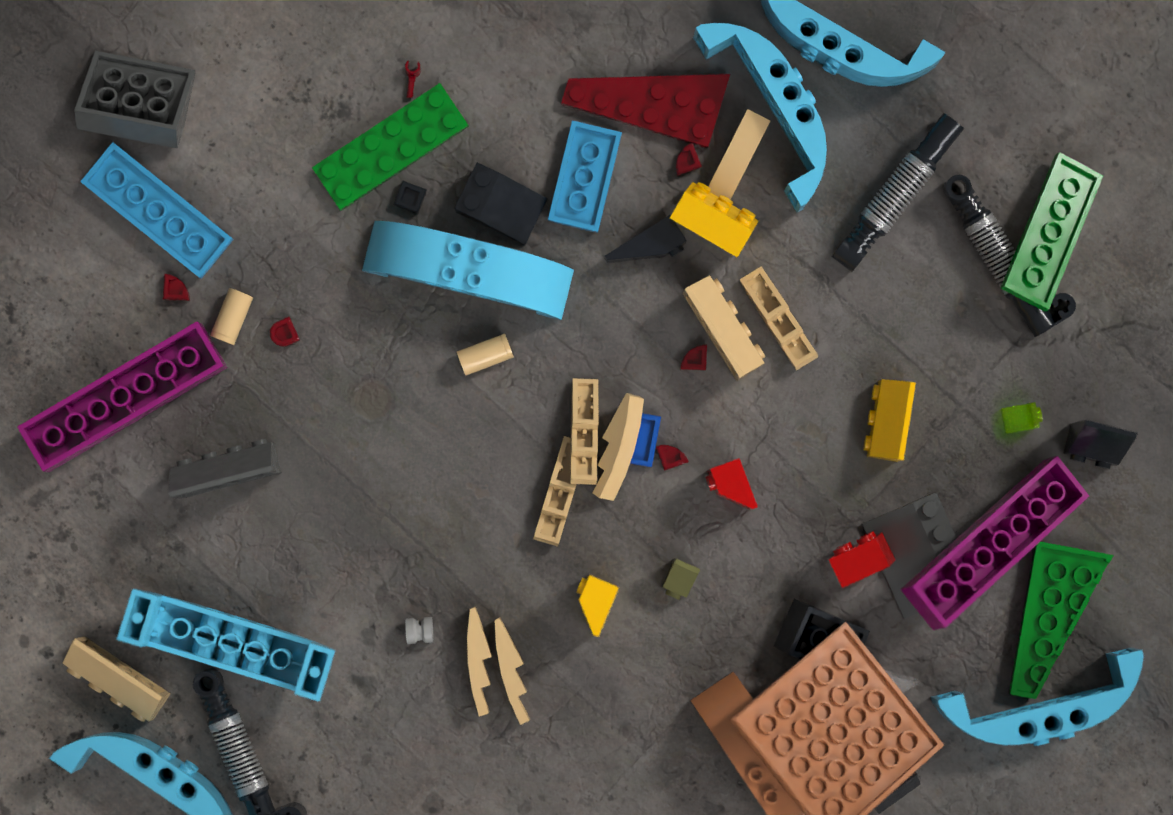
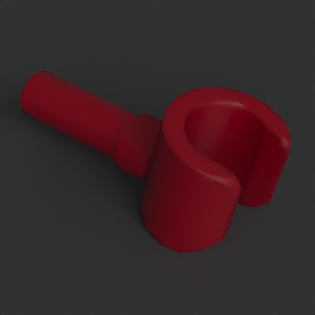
[405,60,421,98]

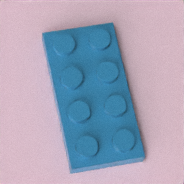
[548,120,622,233]

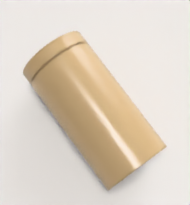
[210,288,253,345]
[457,334,514,375]

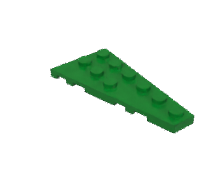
[1009,542,1114,699]

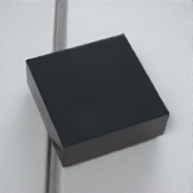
[394,181,427,214]

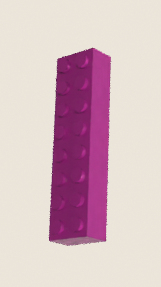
[17,321,228,472]
[900,456,1089,630]

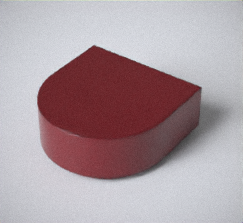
[270,317,301,347]

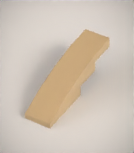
[708,109,770,200]
[740,266,818,371]
[570,378,599,485]
[592,393,644,501]
[533,436,577,547]
[467,607,493,717]
[495,617,530,725]

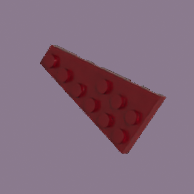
[561,74,730,148]

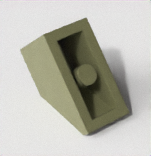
[662,558,700,600]

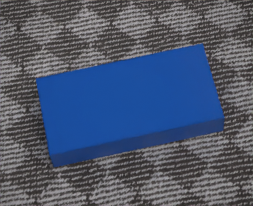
[630,413,661,468]

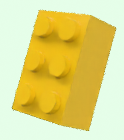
[670,182,759,257]

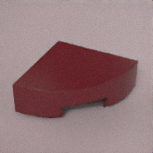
[676,143,702,177]
[163,274,190,301]
[680,344,707,371]
[656,445,689,471]

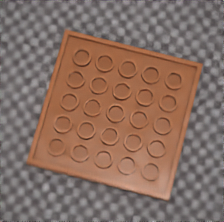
[730,622,944,815]

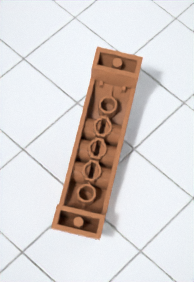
[690,672,805,815]

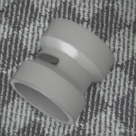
[405,617,434,644]

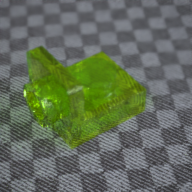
[1001,402,1043,434]

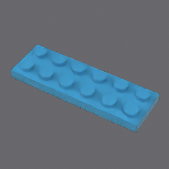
[80,142,234,279]

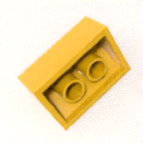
[863,379,916,462]
[576,574,619,637]

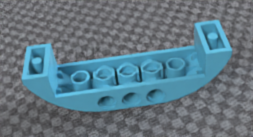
[761,0,945,87]
[693,23,827,213]
[362,221,574,320]
[117,589,336,702]
[931,648,1144,746]
[49,732,233,815]

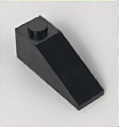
[604,215,687,263]

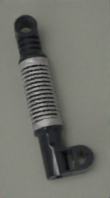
[832,113,964,272]
[944,175,1076,337]
[193,668,307,815]

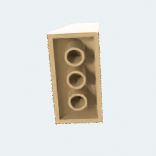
[683,275,765,381]
[63,637,171,722]

